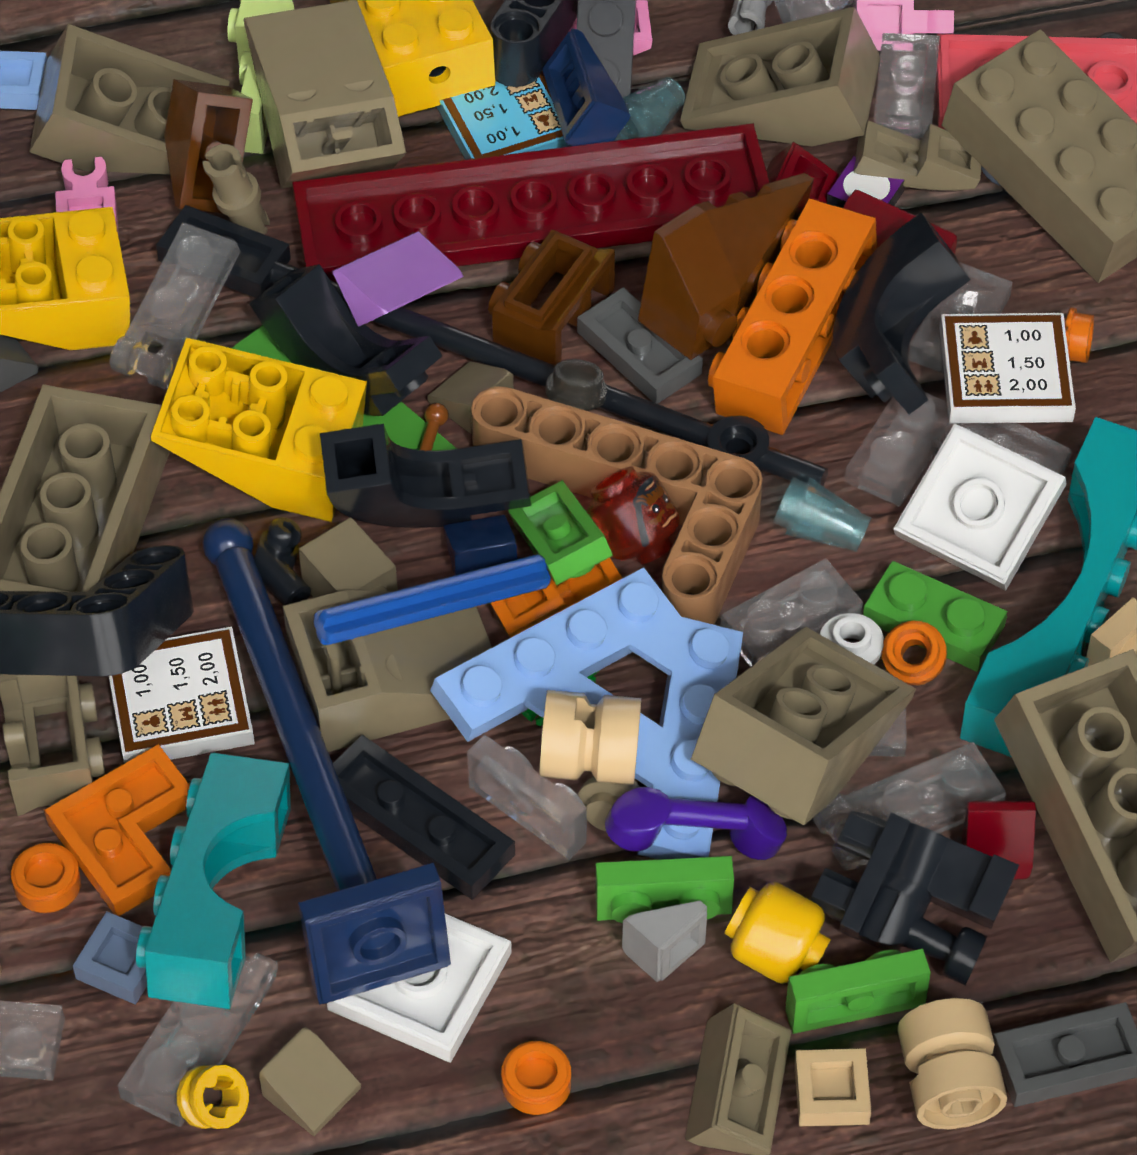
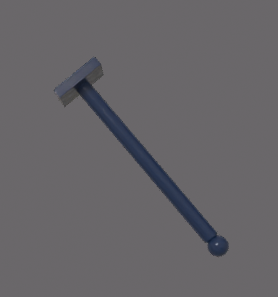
[203,518,451,1005]

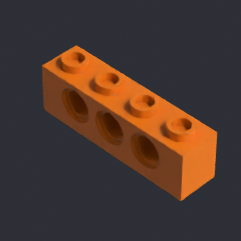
[708,199,877,435]

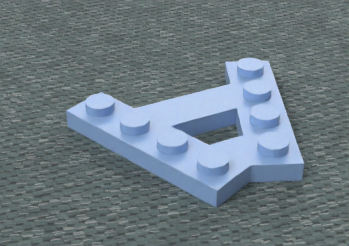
[430,567,743,860]

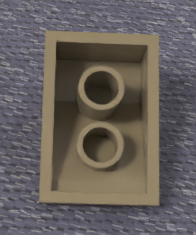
[680,7,881,147]
[29,24,229,175]
[691,627,916,825]

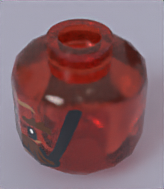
[587,466,680,565]

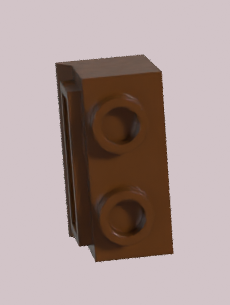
[488,229,615,366]

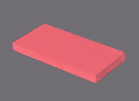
[935,34,1137,129]

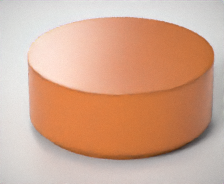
[11,843,81,913]
[501,1041,571,1115]

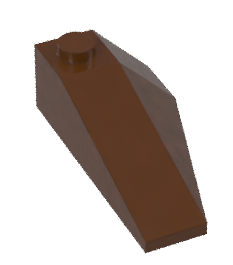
[638,173,814,360]

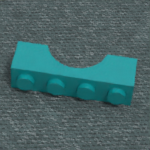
[136,753,291,1009]

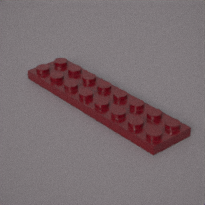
[292,123,770,282]

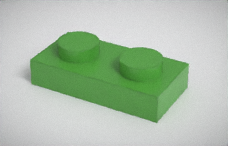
[508,480,613,585]
[863,561,1008,672]
[595,856,734,923]
[785,949,931,1034]

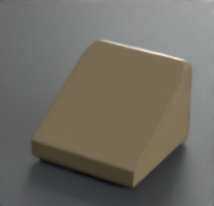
[427,361,514,434]
[259,1027,361,1136]

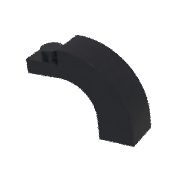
[833,213,971,415]
[249,264,443,416]
[320,423,532,528]

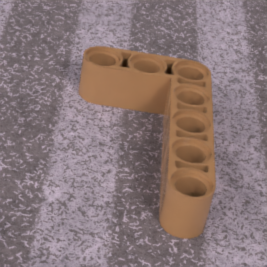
[471,386,763,625]

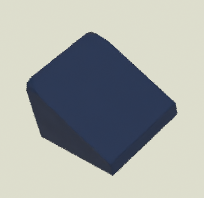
[443,515,517,575]

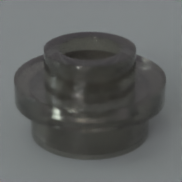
[545,359,608,411]

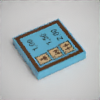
[436,71,572,160]

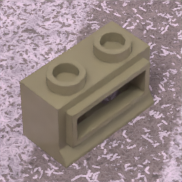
[0,674,105,816]

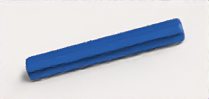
[313,554,551,645]

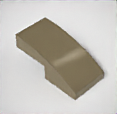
[854,120,981,191]

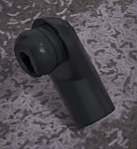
[254,518,311,606]

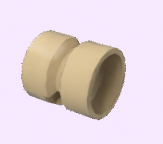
[540,690,641,785]
[898,998,1007,1129]

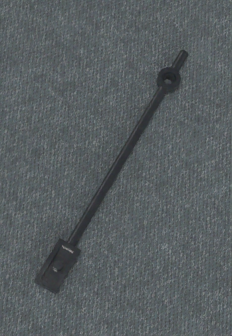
[156,205,828,492]

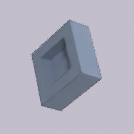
[73,911,147,1005]

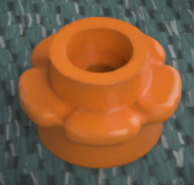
[1064,307,1094,363]

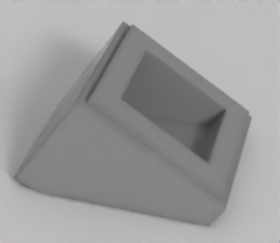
[622,901,707,982]

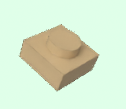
[1086,597,1137,666]
[794,1048,871,1127]

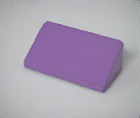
[332,231,464,327]

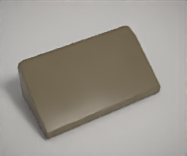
[685,1003,792,1155]

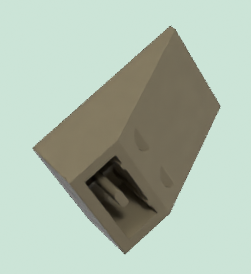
[243,0,406,189]
[283,590,492,752]

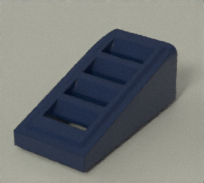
[542,28,630,146]

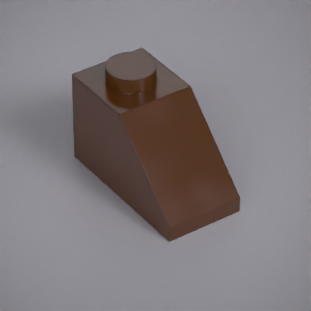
[164,79,253,213]

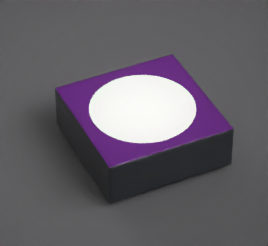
[827,156,905,208]

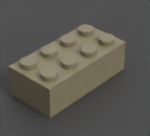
[941,29,1137,283]
[0,384,170,592]
[994,649,1137,963]

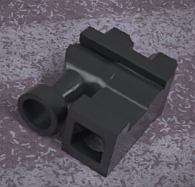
[810,810,1019,986]

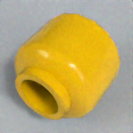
[724,882,831,984]

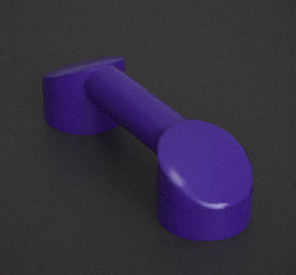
[605,787,787,860]

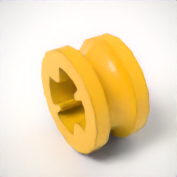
[177,1065,249,1129]

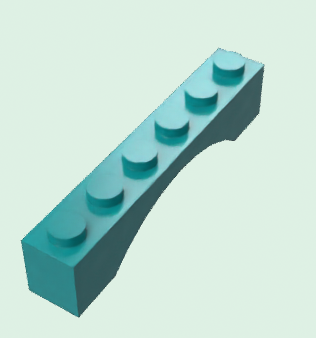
[960,417,1137,757]

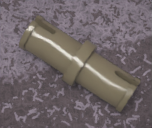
[203,144,270,235]

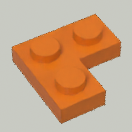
[44,744,190,916]

